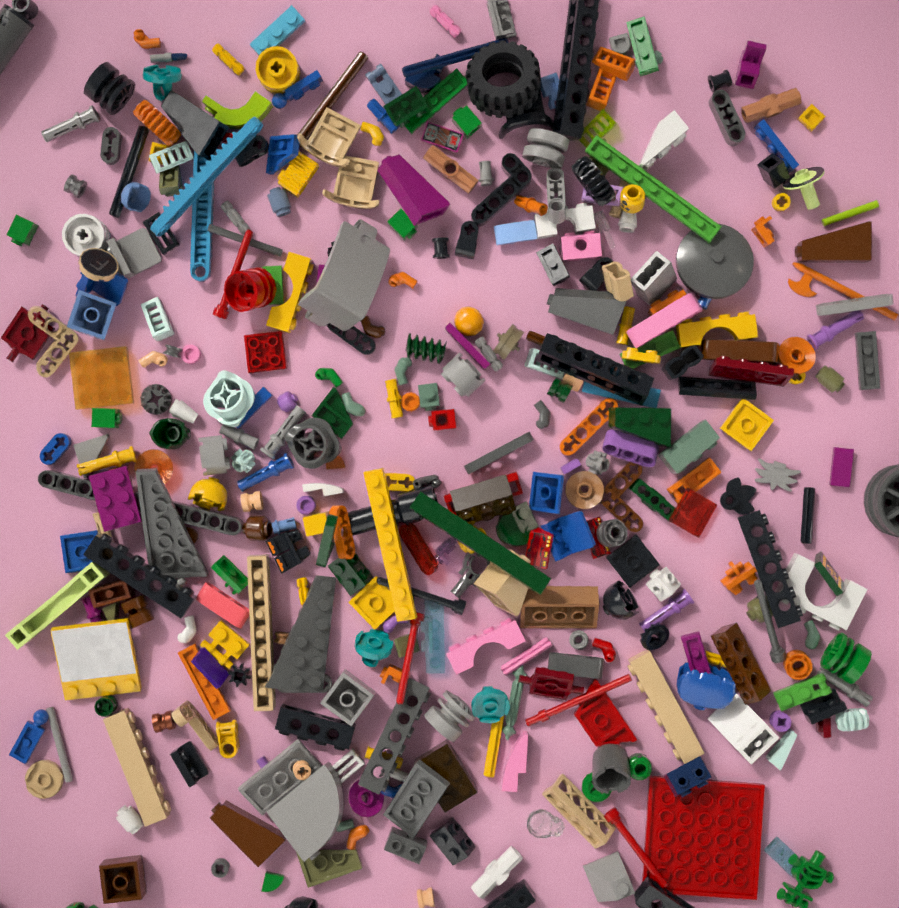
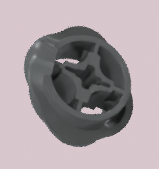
[285,418,342,469]

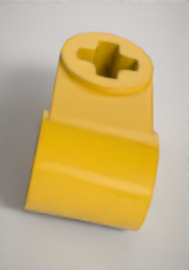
[216,719,240,758]

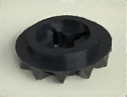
[640,622,669,650]

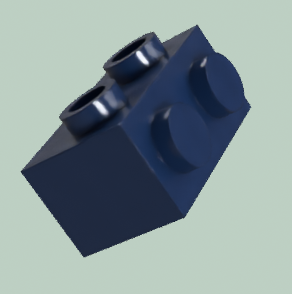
[664,756,711,798]

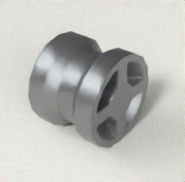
[64,174,87,198]

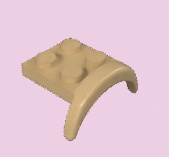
[297,107,361,167]
[322,156,379,209]

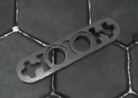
[464,431,534,474]

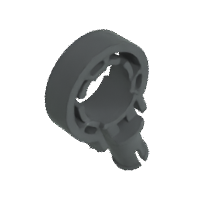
[450,553,490,599]

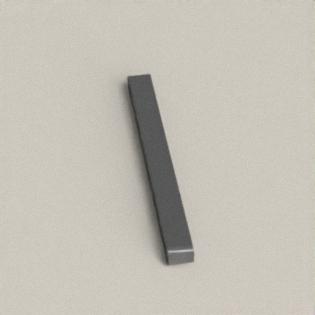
[38,470,243,535]

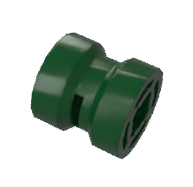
[547,378,572,403]
[94,695,118,717]

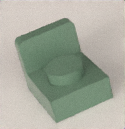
[418,383,440,411]

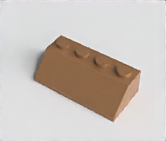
[520,586,599,628]

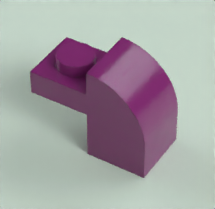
[735,41,767,89]

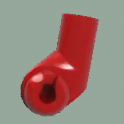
[592,638,616,662]

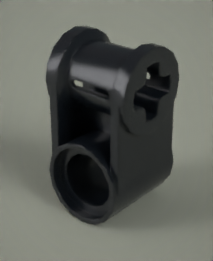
[235,135,269,167]
[455,221,478,259]
[579,257,613,291]

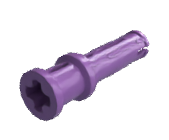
[807,310,864,350]
[639,589,694,632]

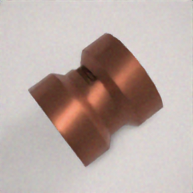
[152,710,176,733]

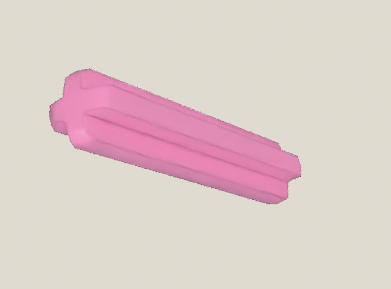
[501,637,552,675]

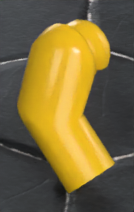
[360,121,384,146]

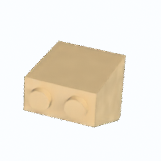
[474,550,531,617]

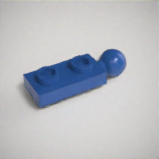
[272,70,323,109]
[9,709,49,764]

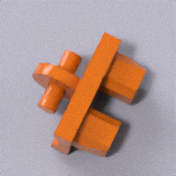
[720,561,758,595]

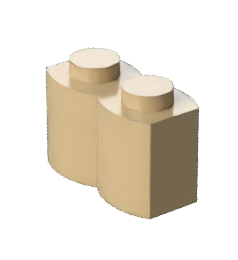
[602,262,634,301]

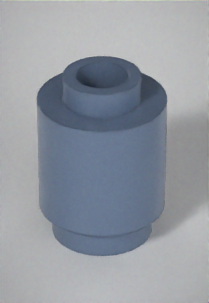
[267,187,291,217]

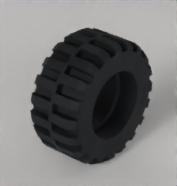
[466,41,541,118]

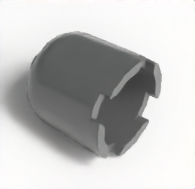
[592,744,631,794]

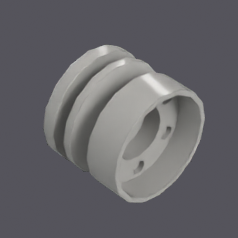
[424,690,476,742]

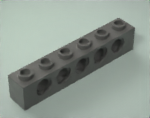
[358,678,431,794]

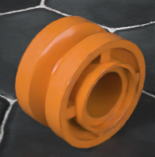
[783,650,812,680]

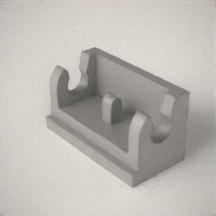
[487,0,516,40]

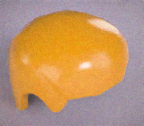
[454,306,484,337]

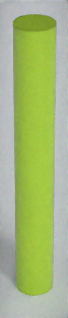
[822,200,879,226]

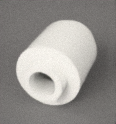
[116,805,144,834]

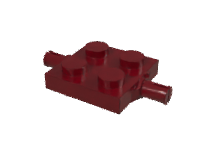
[1,304,55,362]
[518,667,584,701]

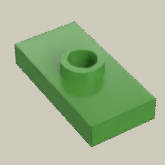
[262,266,284,305]

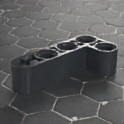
[471,153,532,226]

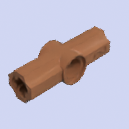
[741,88,802,124]
[423,145,479,194]

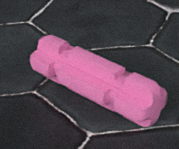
[430,5,461,38]

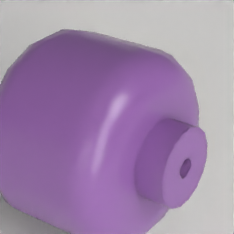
[277,391,298,412]

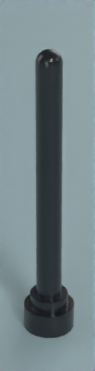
[376,577,466,616]

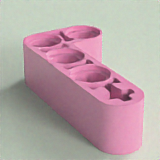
[626,293,703,348]

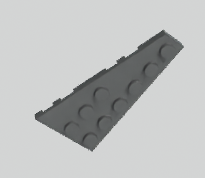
[136,468,208,578]
[265,575,336,693]

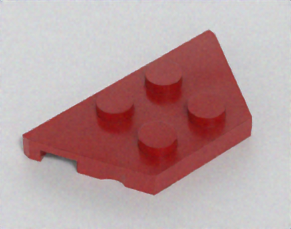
[574,678,637,747]

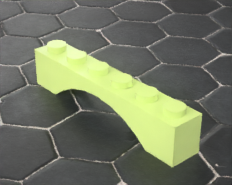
[5,562,110,650]

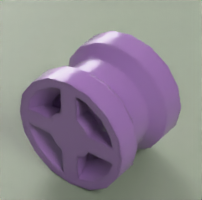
[769,710,791,732]

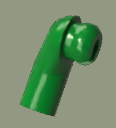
[315,368,344,388]

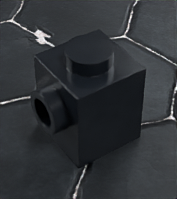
[757,153,790,189]

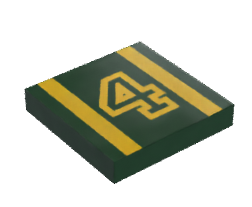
[814,551,844,596]

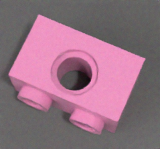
[560,231,602,262]

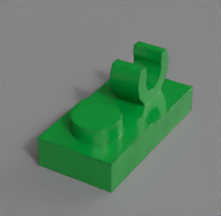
[211,555,248,595]

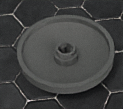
[676,224,754,299]

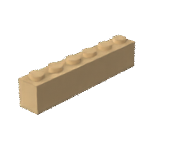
[627,649,705,764]
[103,708,171,827]

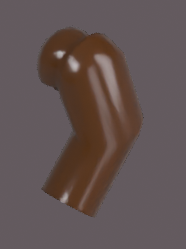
[360,315,385,338]

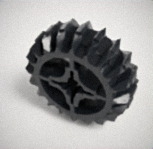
[572,156,615,206]

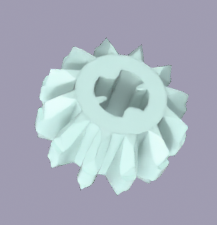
[835,708,870,731]

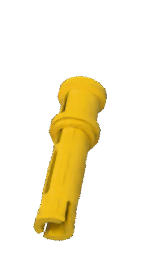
[77,446,137,476]

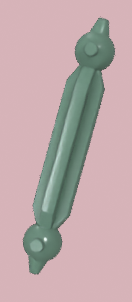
[502,665,527,740]

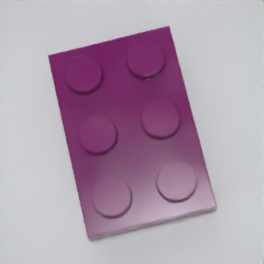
[89,466,142,532]

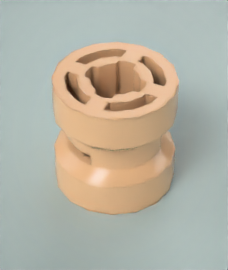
[241,491,264,512]

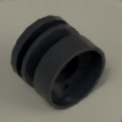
[84,62,136,115]

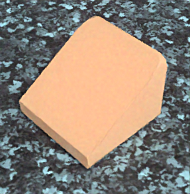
[561,373,584,392]

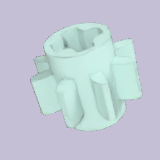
[231,449,256,473]

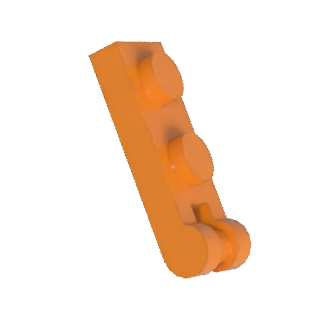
[666,457,722,505]

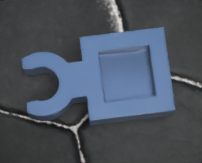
[541,72,559,110]

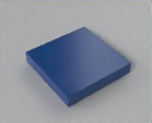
[60,530,98,573]

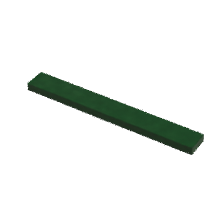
[409,491,552,595]

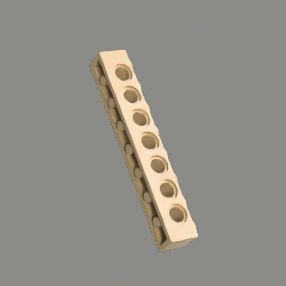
[247,554,276,711]

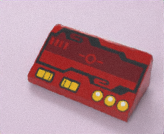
[586,516,611,559]
[526,527,554,569]

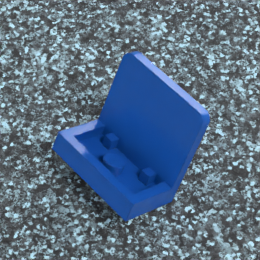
[75,272,128,306]
[541,511,595,561]

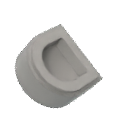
[609,33,631,55]

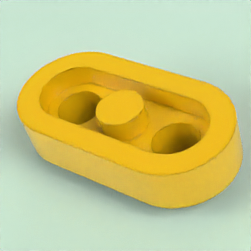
[621,347,661,364]

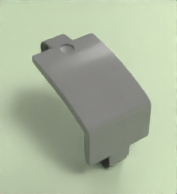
[298,219,390,331]

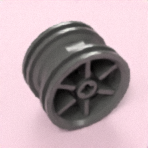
[863,464,899,537]

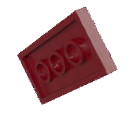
[708,356,794,387]

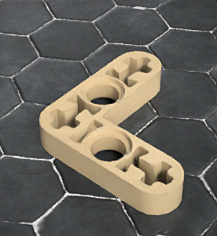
[28,306,78,377]
[171,700,219,751]

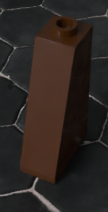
[795,221,872,263]
[210,800,286,867]

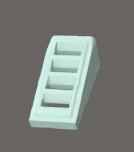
[149,141,194,174]
[141,297,174,341]
[524,348,565,379]
[766,729,797,771]

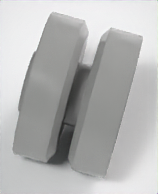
[522,128,570,168]

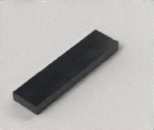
[678,377,757,400]

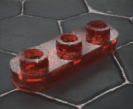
[399,524,438,575]

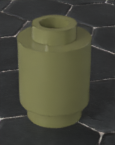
[815,365,845,393]

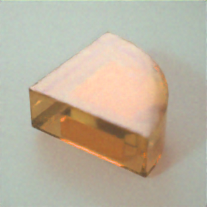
[326,455,346,470]

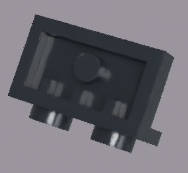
[799,688,847,725]
[170,741,209,788]

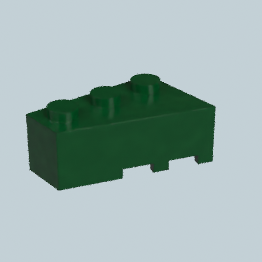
[608,407,671,447]

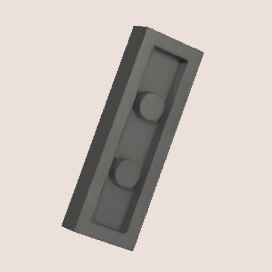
[855,331,880,390]

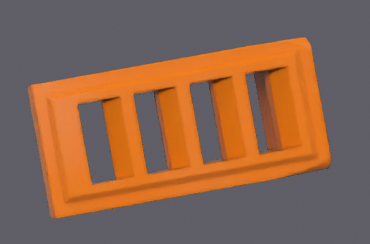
[592,46,635,82]
[586,68,616,112]

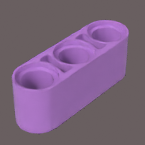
[602,429,659,467]

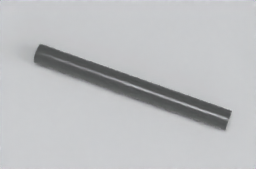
[207,224,283,257]

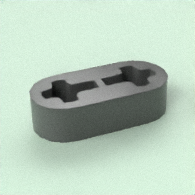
[100,127,122,165]

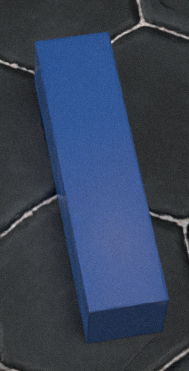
[236,387,273,429]

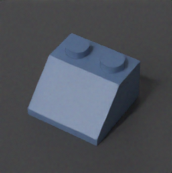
[67,290,117,340]

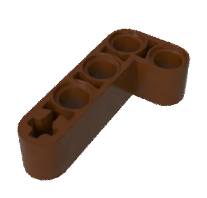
[701,340,780,364]

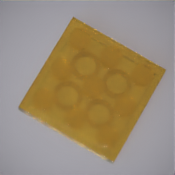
[69,346,134,410]

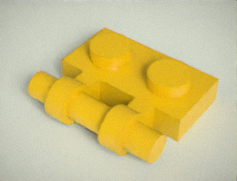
[200,620,250,669]

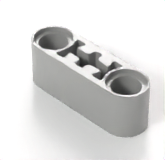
[546,167,566,224]

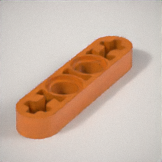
[559,398,618,455]

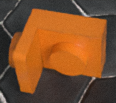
[751,216,775,248]
[379,663,410,684]

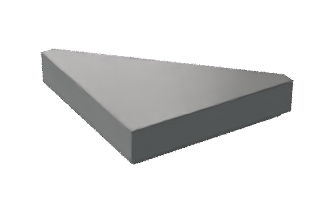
[74,434,109,478]

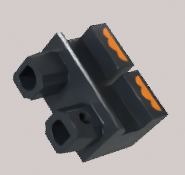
[265,529,311,574]

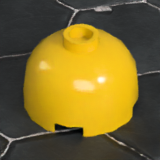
[188,477,228,511]

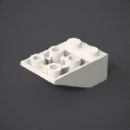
[639,110,689,171]
[707,694,779,765]

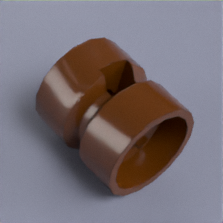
[121,594,155,629]

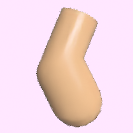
[138,351,168,368]

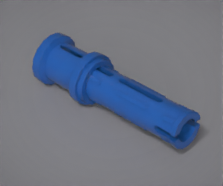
[237,453,294,492]

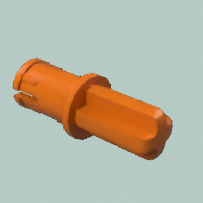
[514,195,548,216]

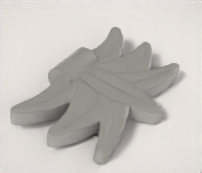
[755,458,801,492]

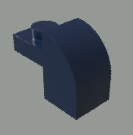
[404,54,445,93]

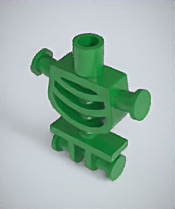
[777,850,834,908]

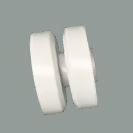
[62,214,110,257]

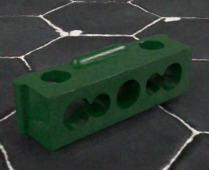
[628,478,679,522]

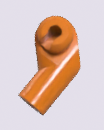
[388,272,418,289]
[346,825,369,850]

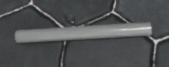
[46,707,73,783]

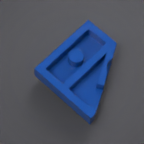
[266,134,300,175]

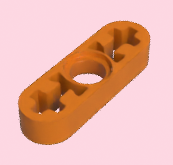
[329,505,355,559]

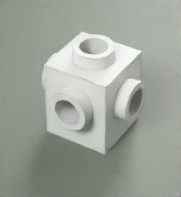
[646,567,681,601]

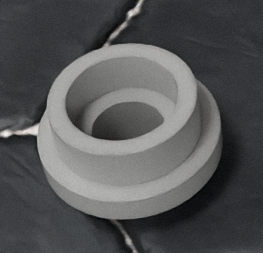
[569,630,588,650]

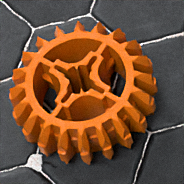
[133,100,181,146]

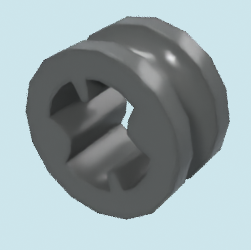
[163,344,182,358]
[211,858,230,878]

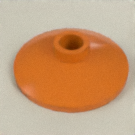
[779,337,816,374]

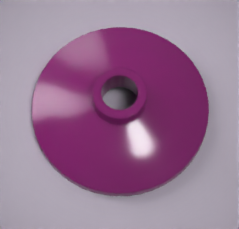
[348,779,384,817]

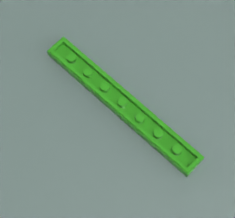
[585,135,722,243]

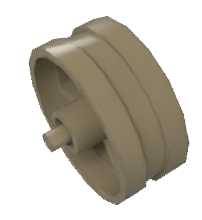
[493,324,524,360]

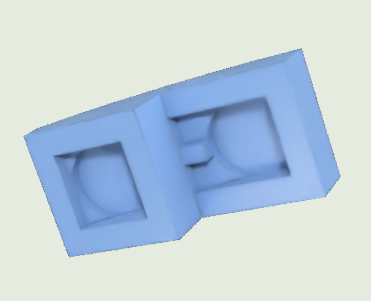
[494,220,537,245]

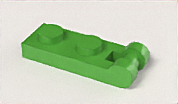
[773,673,832,711]

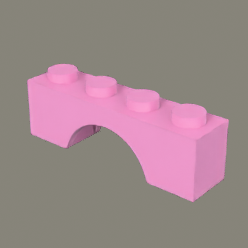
[446,617,525,675]

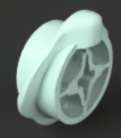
[203,370,255,427]

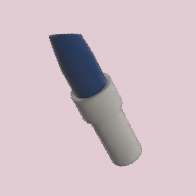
[150,52,187,63]

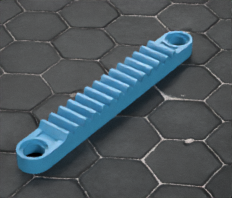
[150,117,263,237]
[190,151,215,282]

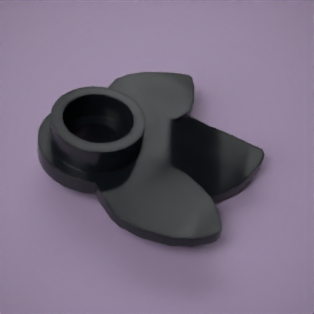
[720,477,756,515]

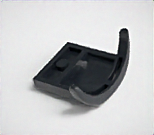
[499,85,554,139]

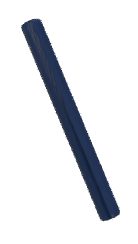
[402,38,509,77]

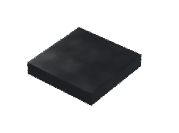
[606,534,660,588]

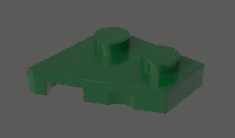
[311,387,353,439]

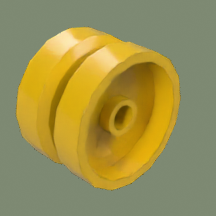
[255,46,301,94]

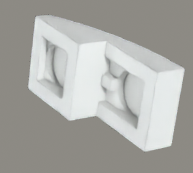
[302,483,344,496]

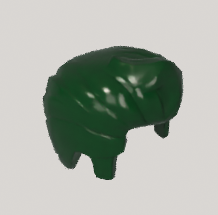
[149,418,191,449]

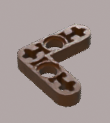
[600,462,643,532]

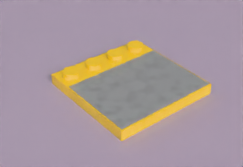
[50,618,142,701]

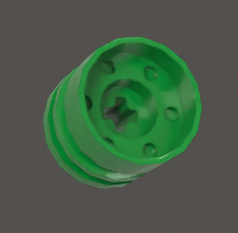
[820,632,872,685]

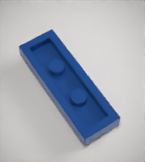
[754,119,799,173]

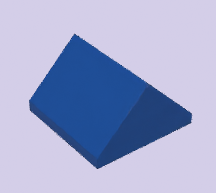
[529,472,564,514]

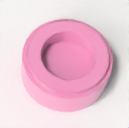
[181,345,201,364]

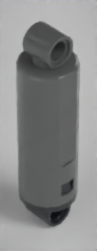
[0,0,38,75]

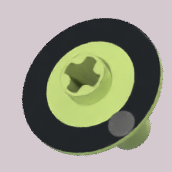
[783,167,825,210]

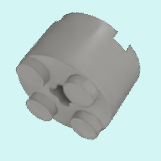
[441,353,486,397]
[199,435,230,476]

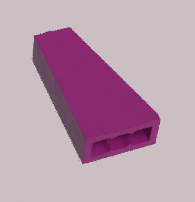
[378,154,451,226]

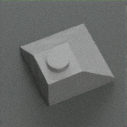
[583,851,635,902]

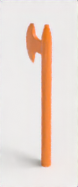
[788,262,898,320]

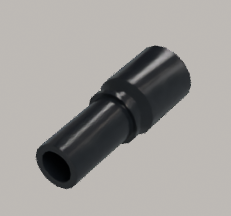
[348,485,438,536]

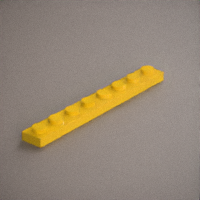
[363,468,417,622]

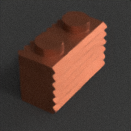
[89,579,135,608]

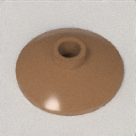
[565,471,604,509]

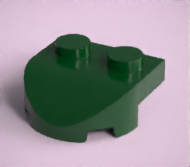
[496,501,539,547]

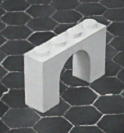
[775,553,868,631]

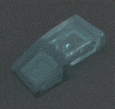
[764,836,800,878]

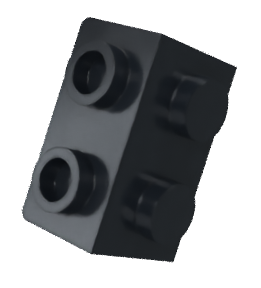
[429,817,475,865]

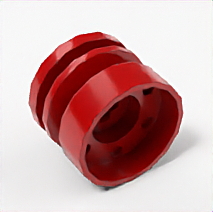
[224,267,276,312]

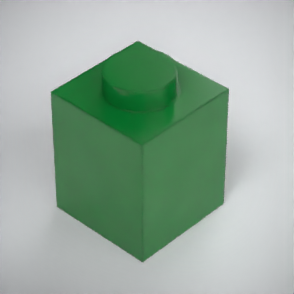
[452,105,482,139]
[387,208,418,241]
[6,214,39,247]
[91,408,122,428]

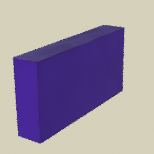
[191,647,229,689]

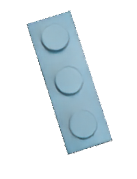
[250,5,305,55]

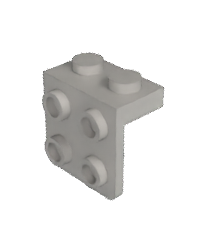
[107,228,162,278]

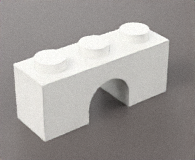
[534,203,596,239]

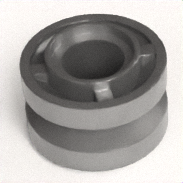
[596,519,628,547]

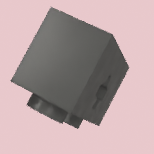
[384,826,427,864]

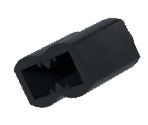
[661,345,704,380]

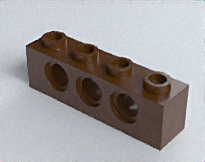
[711,622,771,705]

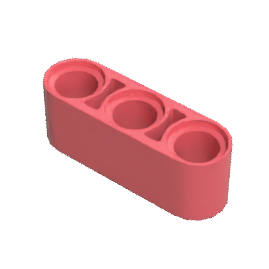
[196,582,250,629]

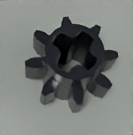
[228,663,252,687]

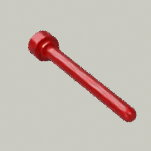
[212,230,253,319]
[396,612,425,705]
[603,807,668,889]

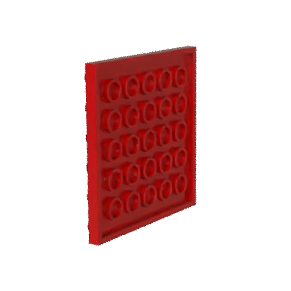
[642,776,765,900]

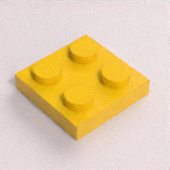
[719,399,774,451]
[348,575,395,630]

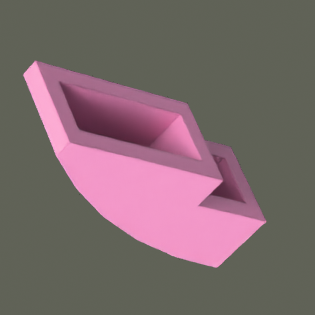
[501,731,528,792]

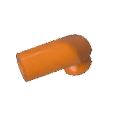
[133,29,161,49]

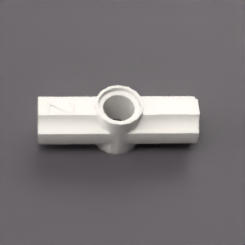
[471,846,523,899]

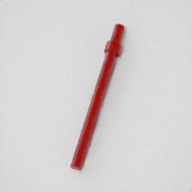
[525,674,632,727]

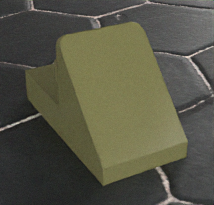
[159,165,183,197]

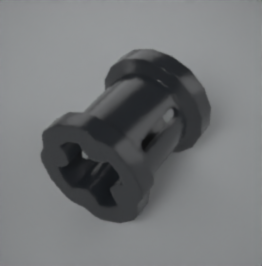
[708,70,732,92]
[432,237,450,259]

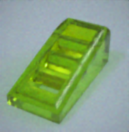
[578,109,618,148]

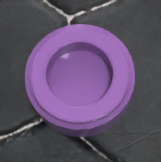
[296,496,316,515]

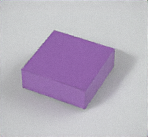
[560,459,581,474]

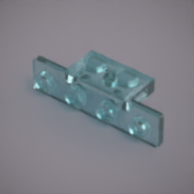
[421,596,445,673]

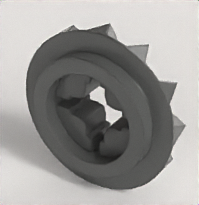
[140,384,171,415]

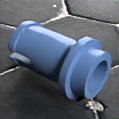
[272,517,297,535]

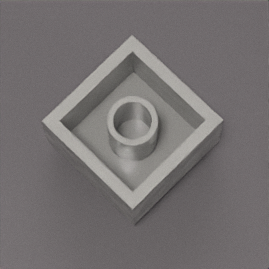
[320,669,376,726]

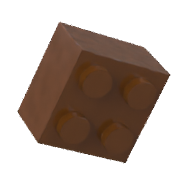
[99,855,147,904]

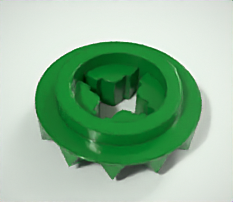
[582,772,612,802]

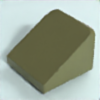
[103,601,120,620]
[394,634,420,658]

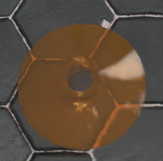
[134,449,173,484]

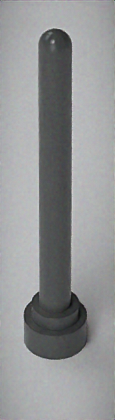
[754,579,786,663]

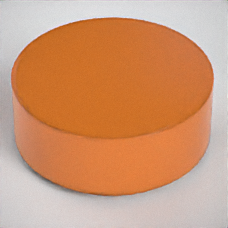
[401,392,420,412]

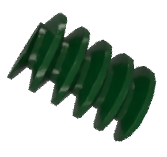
[405,333,447,364]

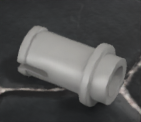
[479,161,494,186]

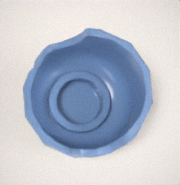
[121,182,151,212]

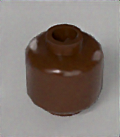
[242,516,272,541]

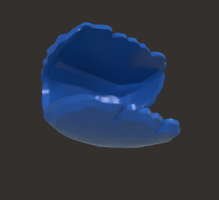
[676,662,736,711]

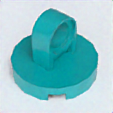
[142,65,182,101]
[354,629,393,667]
[471,686,510,723]

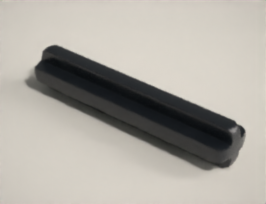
[800,487,815,544]

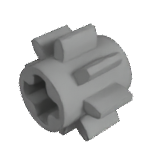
[586,450,610,475]

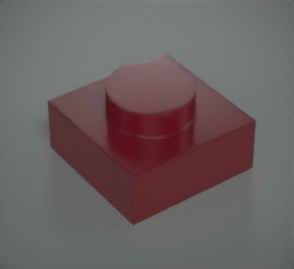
[816,717,832,738]

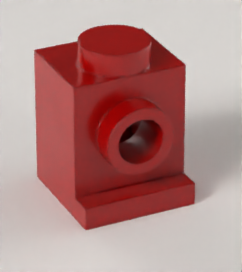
[428,409,456,431]

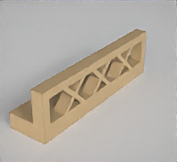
[542,773,616,849]

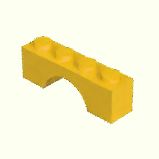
[266,252,314,333]
[676,311,758,348]

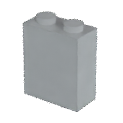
[631,251,677,305]

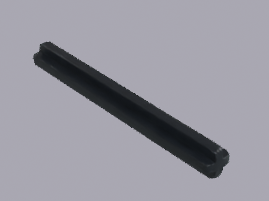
[109,126,149,218]

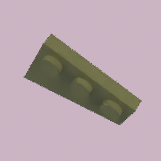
[296,849,363,888]

